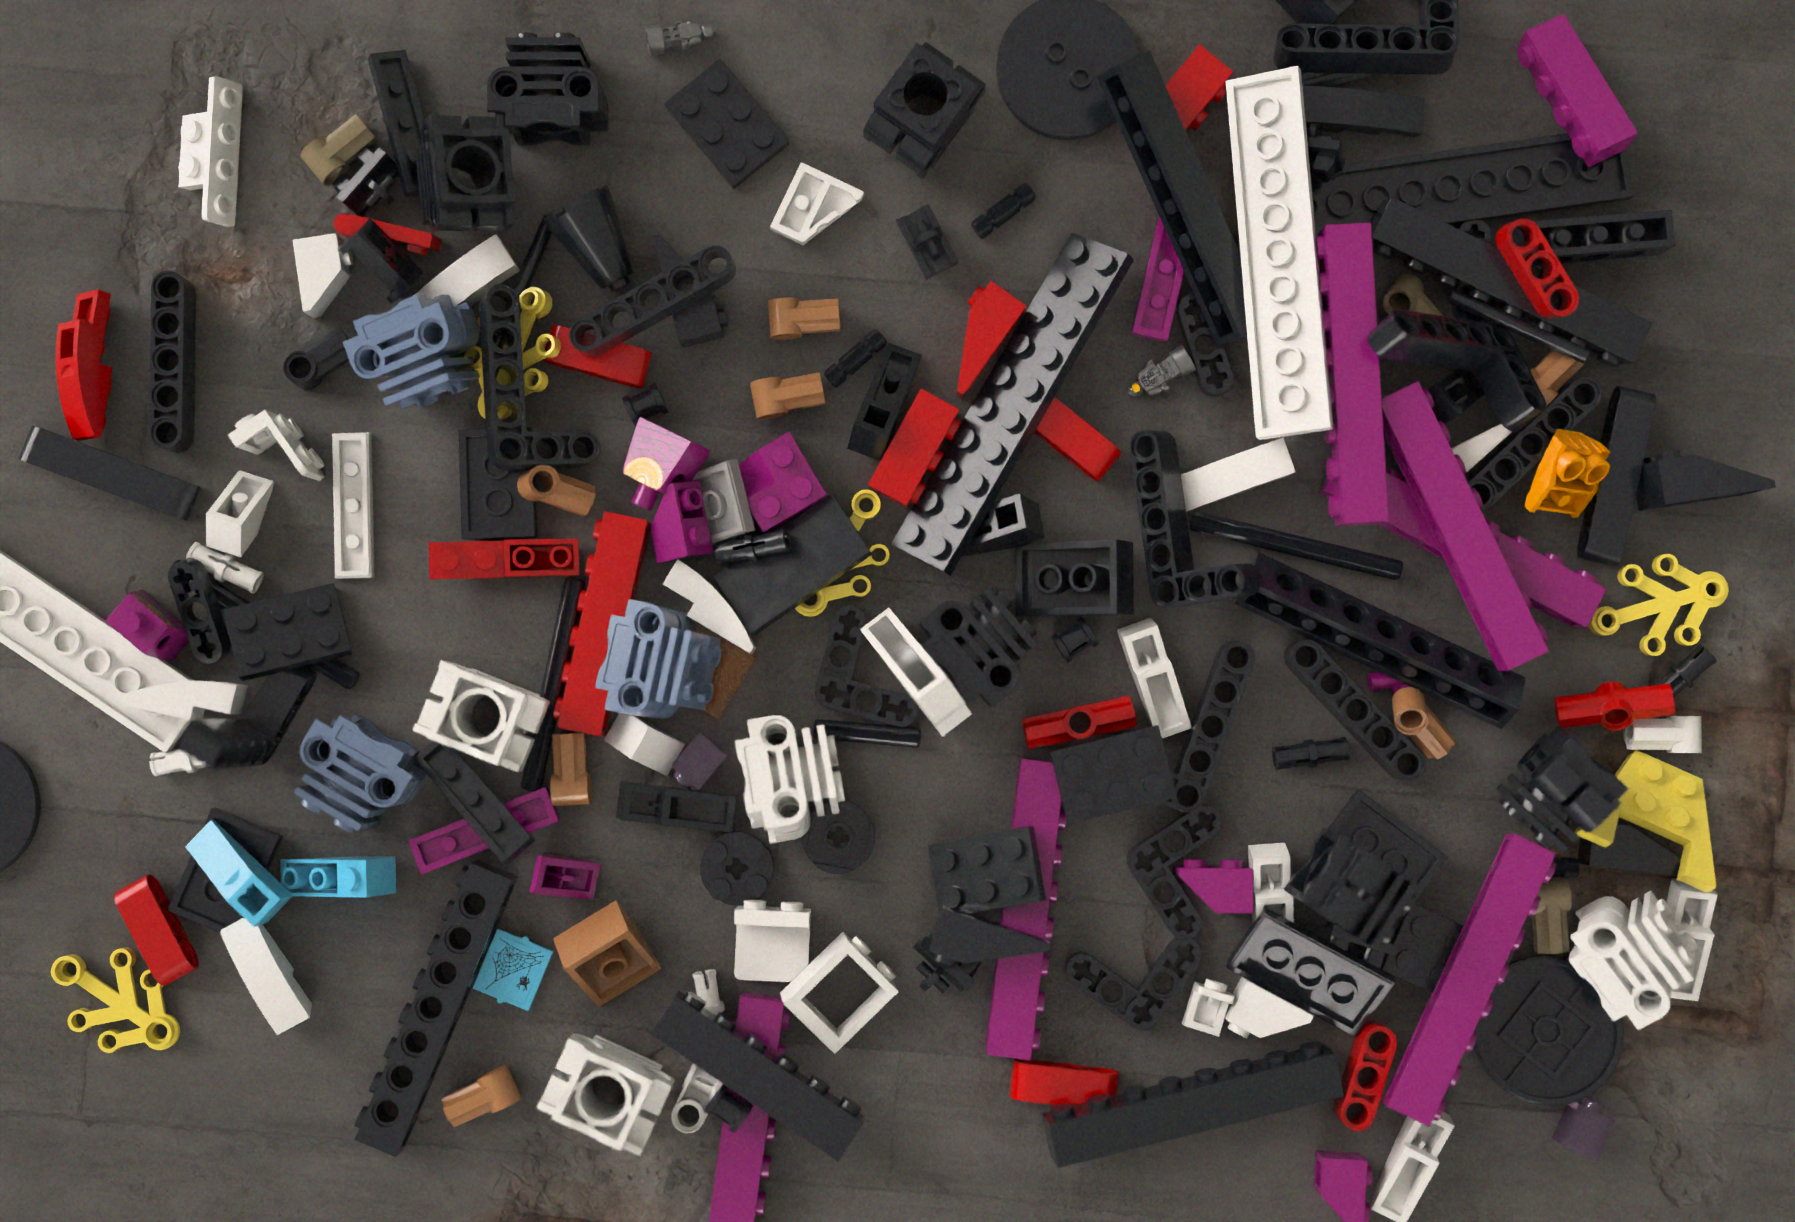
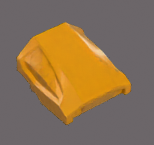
[1525,428,1611,518]

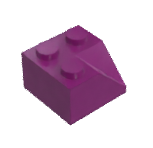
[739,432,827,533]

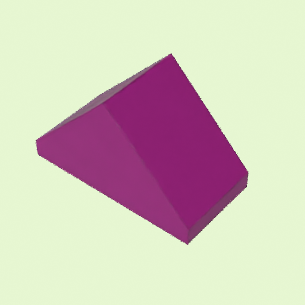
[530,852,601,900]

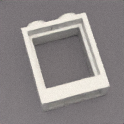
[780,931,899,1054]

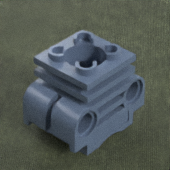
[343,294,480,409]
[595,599,722,719]
[294,715,428,833]

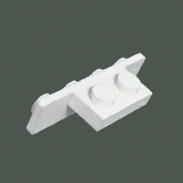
[179,76,243,227]

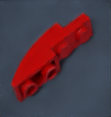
[56,289,112,441]
[428,538,579,580]

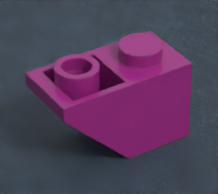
[650,480,713,563]
[1174,859,1253,913]
[1313,1150,1372,1222]

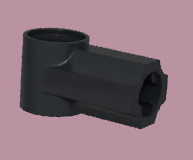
[283,327,349,390]

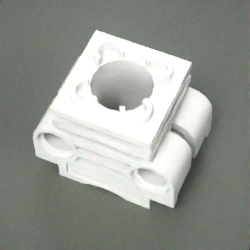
[412,660,550,772]
[735,715,845,844]
[1569,891,1697,1030]
[536,1034,675,1156]

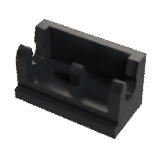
[338,218,423,304]

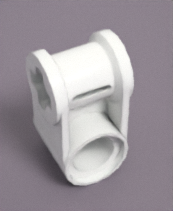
[671,1064,723,1133]

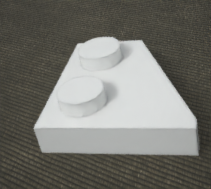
[770,162,864,245]

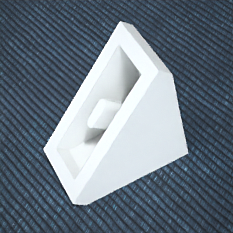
[604,713,686,776]

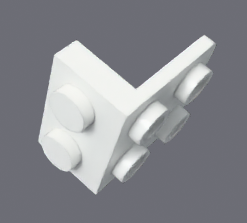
[228,410,325,481]
[734,900,811,982]

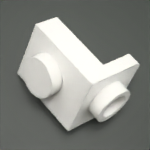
[1182,978,1235,1037]

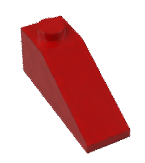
[956,281,1027,400]

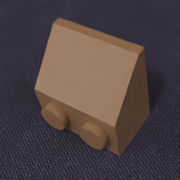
[553,900,661,1007]

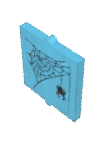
[473,928,554,1011]

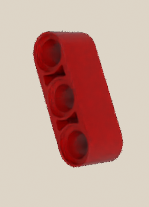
[1496,219,1579,318]
[542,325,653,389]
[1034,397,1121,482]
[114,874,199,986]
[1333,1021,1397,1131]
[1009,1059,1120,1105]

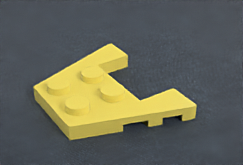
[1576,750,1716,893]

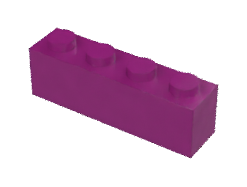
[1516,14,1638,167]

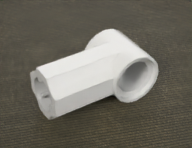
[1623,716,1702,753]

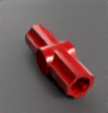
[1554,681,1675,731]
[1022,695,1136,750]

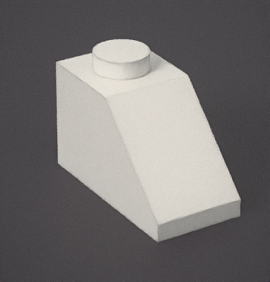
[293,233,354,318]
[206,470,274,557]
[1225,977,1314,1038]

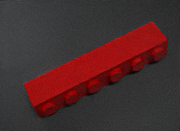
[554,511,652,736]

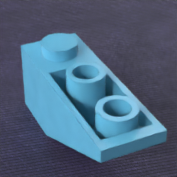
[186,819,293,927]
[280,856,396,898]

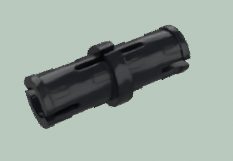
[714,528,792,565]
[1272,737,1350,770]

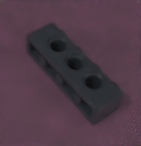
[1513,210,1676,266]

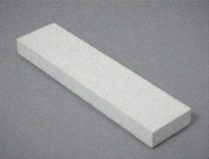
[332,432,375,579]

